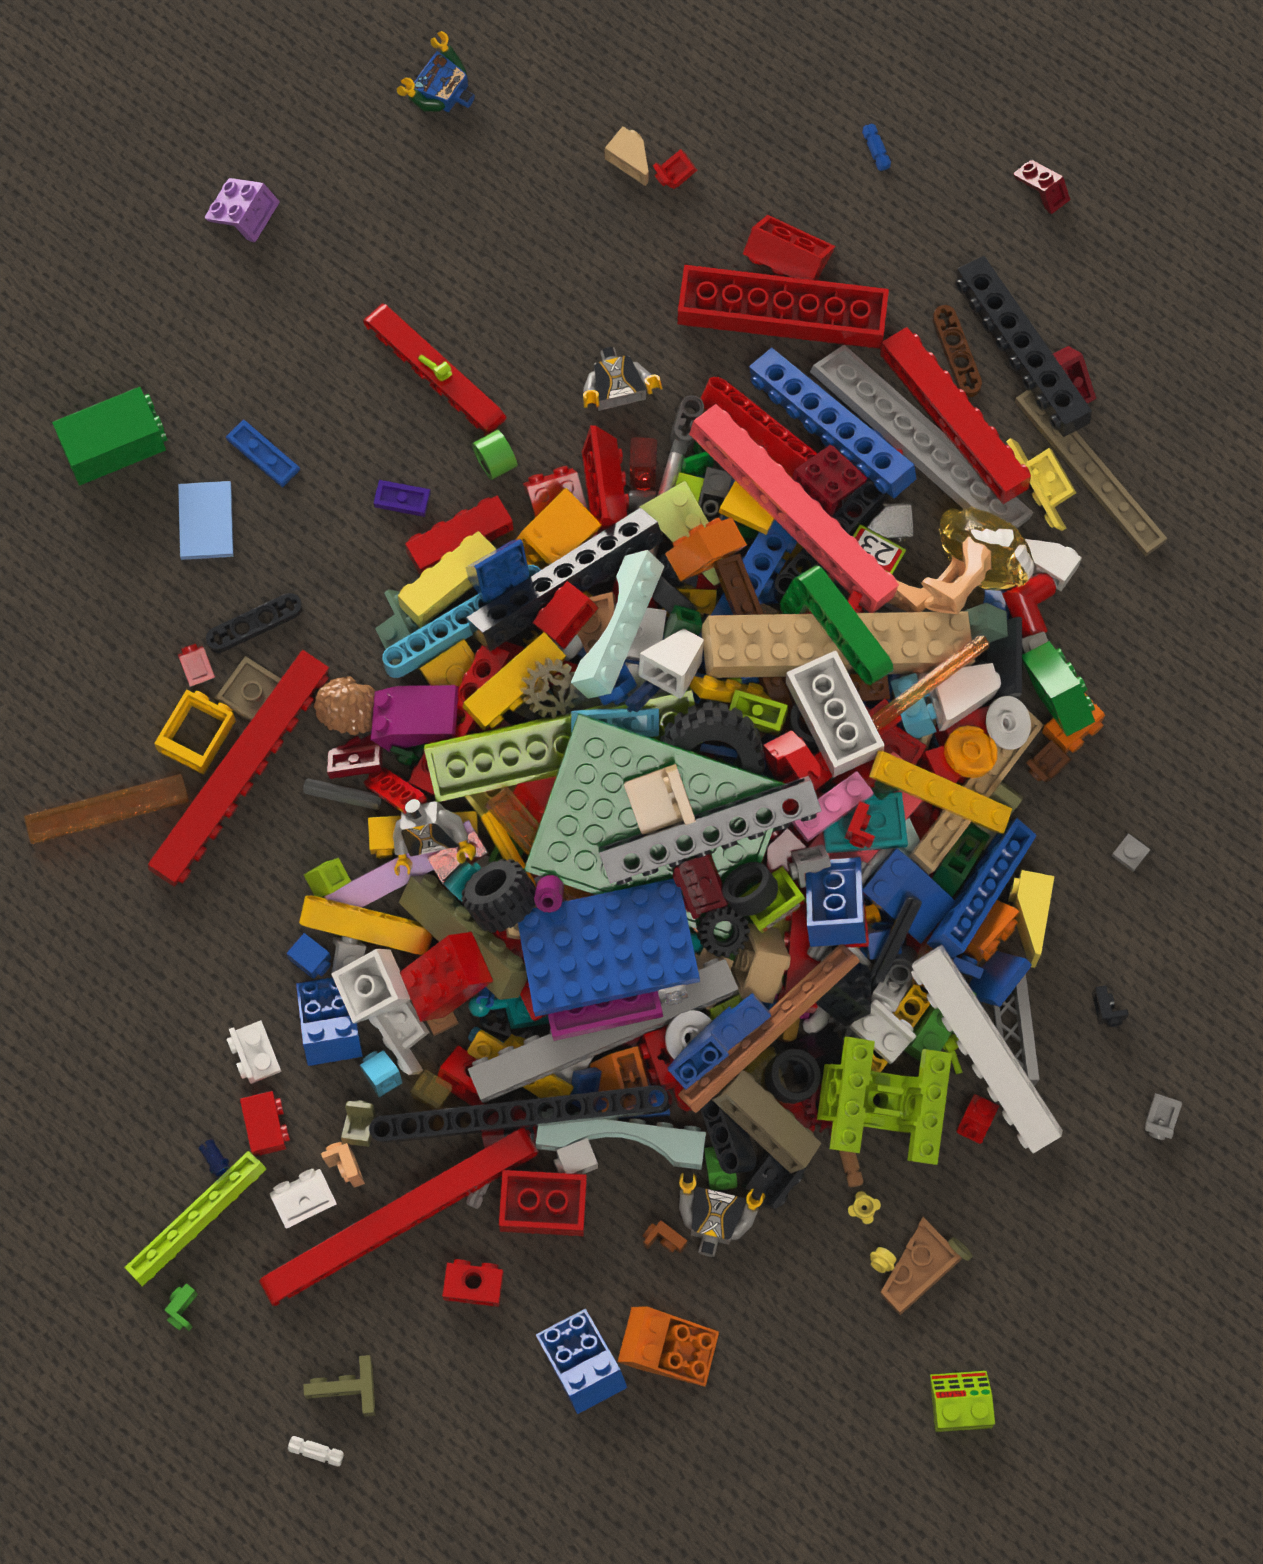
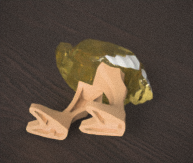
[887,507,1035,614]

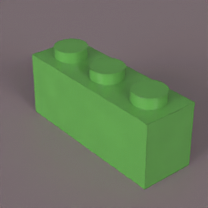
[904,992,976,1062]

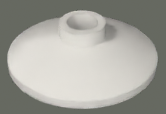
[986,696,1031,750]
[665,1010,712,1059]

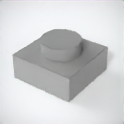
[1112,833,1150,872]

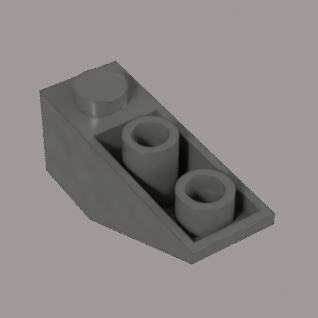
[699,467,733,522]

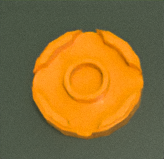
[944,725,998,778]

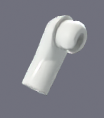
[803,1006,830,1034]

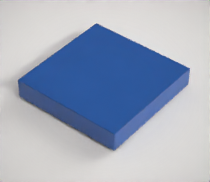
[968,951,1032,1007]

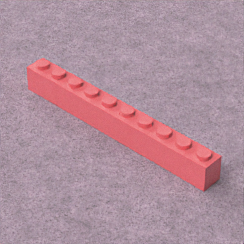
[689,404,899,613]

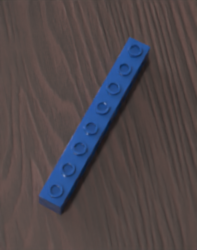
[749,348,917,499]
[692,520,797,704]

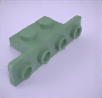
[375,590,434,667]

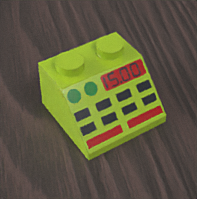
[930,1371,995,1432]

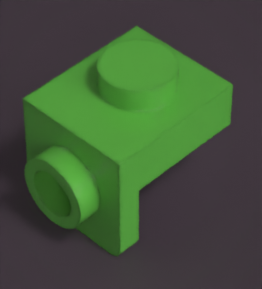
[704,1147,737,1191]
[165,1284,198,1331]

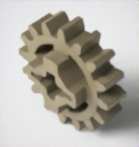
[520,658,579,718]

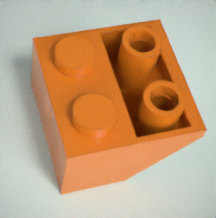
[964,900,1019,964]
[589,1046,657,1113]

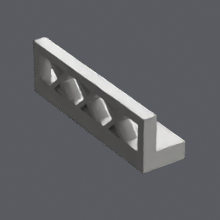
[993,974,1039,1085]

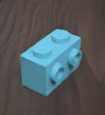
[890,673,937,739]

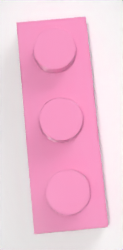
[792,771,874,842]

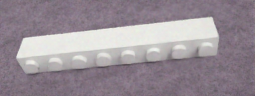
[911,945,1063,1153]

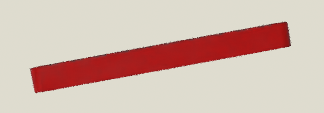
[259,1128,539,1306]

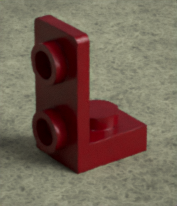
[1014,160,1071,214]

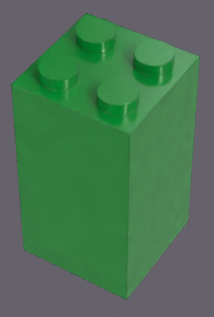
[52,387,168,486]

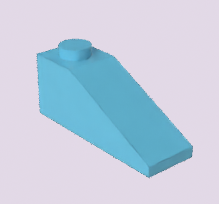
[571,708,659,737]

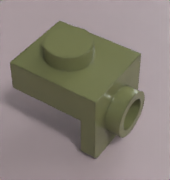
[341,1100,376,1147]

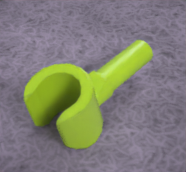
[418,355,453,381]
[943,1034,963,1075]

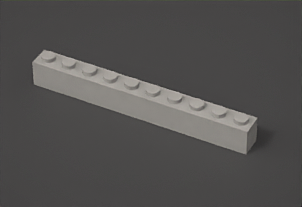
[468,958,739,1103]

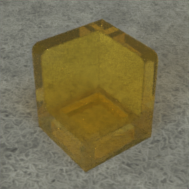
[410,1069,453,1110]

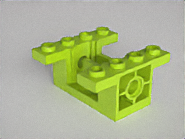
[817,1037,952,1165]

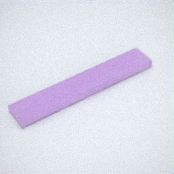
[324,820,482,908]

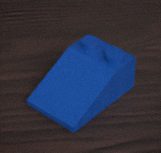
[863,848,956,944]
[806,857,866,947]

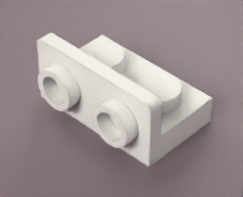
[850,999,917,1064]
[227,1021,281,1084]
[269,1169,336,1229]

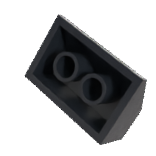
[979,617,1022,707]

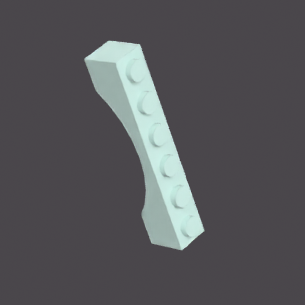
[571,550,664,699]
[536,1108,706,1170]

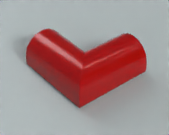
[1002,573,1056,638]

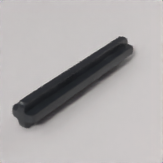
[870,895,922,992]

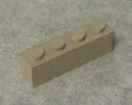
[712,1070,821,1173]

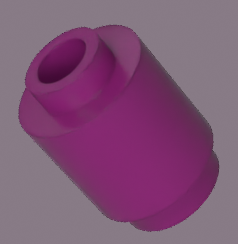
[534,875,564,912]

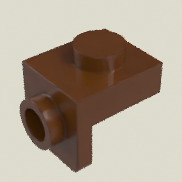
[1026,740,1072,782]

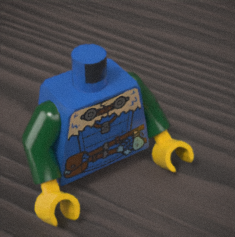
[397,31,475,112]

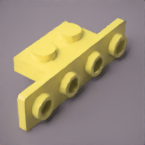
[1006,438,1076,531]

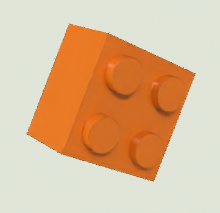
[665,517,747,581]

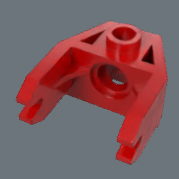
[763,730,820,799]

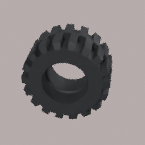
[461,859,536,933]

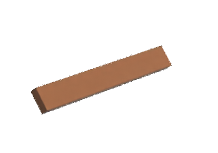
[678,945,860,1114]

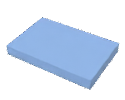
[178,481,234,560]

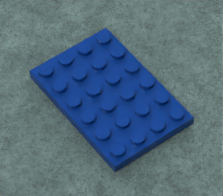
[518,879,700,1017]

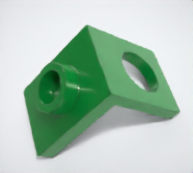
[681,441,714,476]

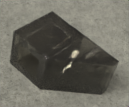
[864,502,914,542]

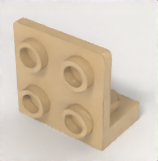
[624,764,696,834]

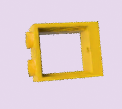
[154,690,236,775]

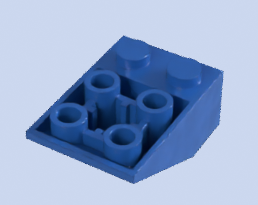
[465,539,530,603]
[296,977,363,1066]
[536,1308,628,1414]

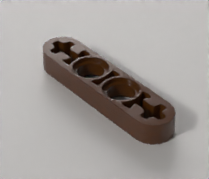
[933,305,982,397]

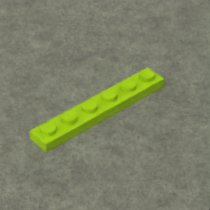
[124,1151,266,1286]

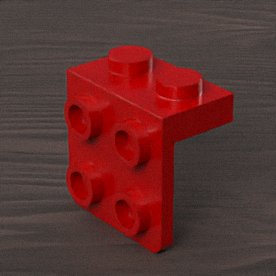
[523,466,588,518]

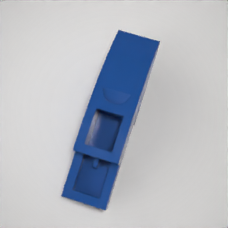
[668,993,771,1089]

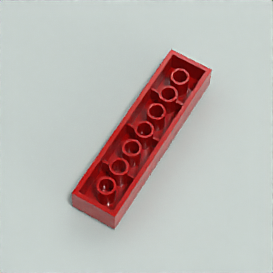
[677,265,889,349]

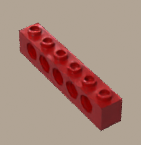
[408,645,515,802]

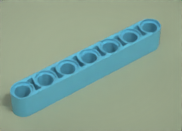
[383,565,541,678]

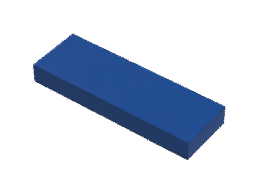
[226,419,300,488]

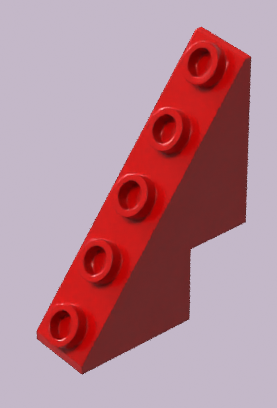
[917,706,990,784]

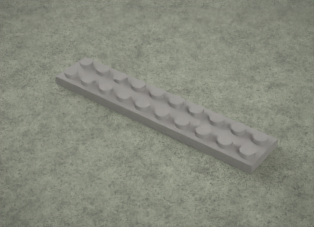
[810,345,1034,532]

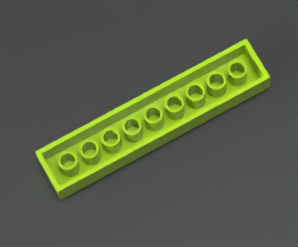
[424,687,703,802]

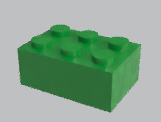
[1022,641,1095,736]

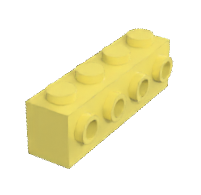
[398,531,496,628]

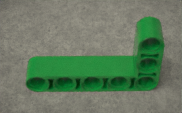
[780,565,894,685]

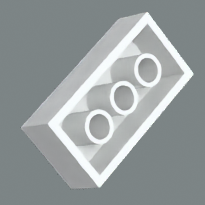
[786,651,885,777]

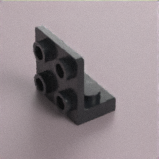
[816,945,872,1026]

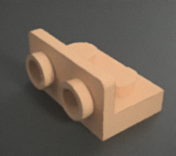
[321,1142,365,1188]

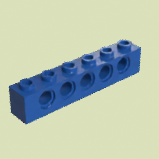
[927,818,1037,959]

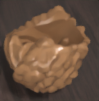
[314,676,375,735]

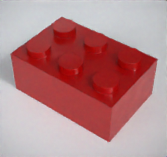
[399,932,493,1022]
[499,1170,587,1236]

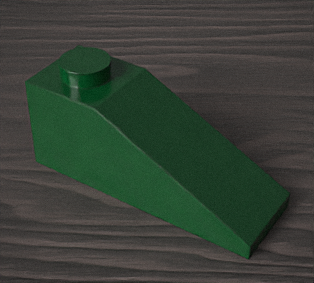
[932,823,991,897]

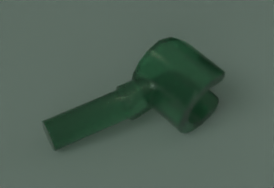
[871,781,898,800]

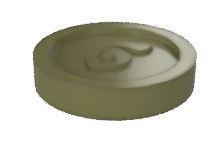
[948,1237,973,1261]

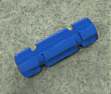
[862,124,891,171]

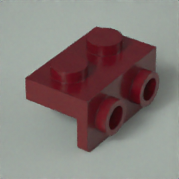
[673,853,728,919]

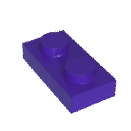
[373,480,431,517]

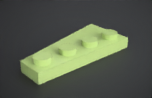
[640,481,720,586]

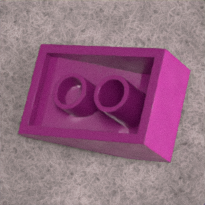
[371,685,459,752]

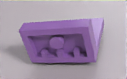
[205,178,280,242]

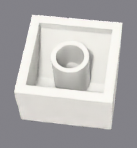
[332,949,411,1023]

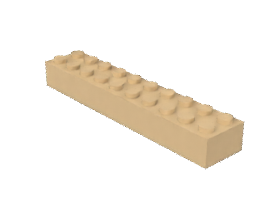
[701,611,975,678]

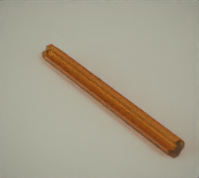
[871,635,990,731]

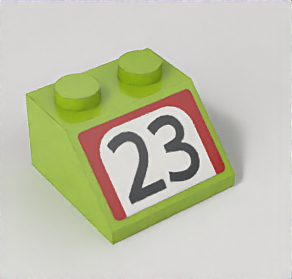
[853,524,906,575]
[740,866,806,934]

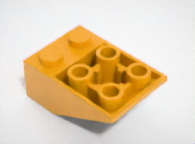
[516,488,601,570]

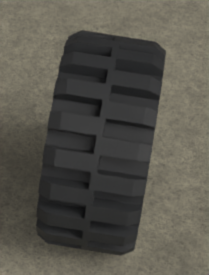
[660,702,765,775]

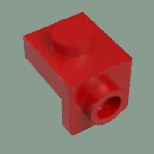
[653,149,698,189]
[956,1094,999,1144]

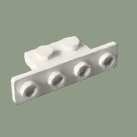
[369,1001,430,1075]

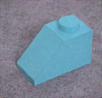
[360,1050,402,1097]

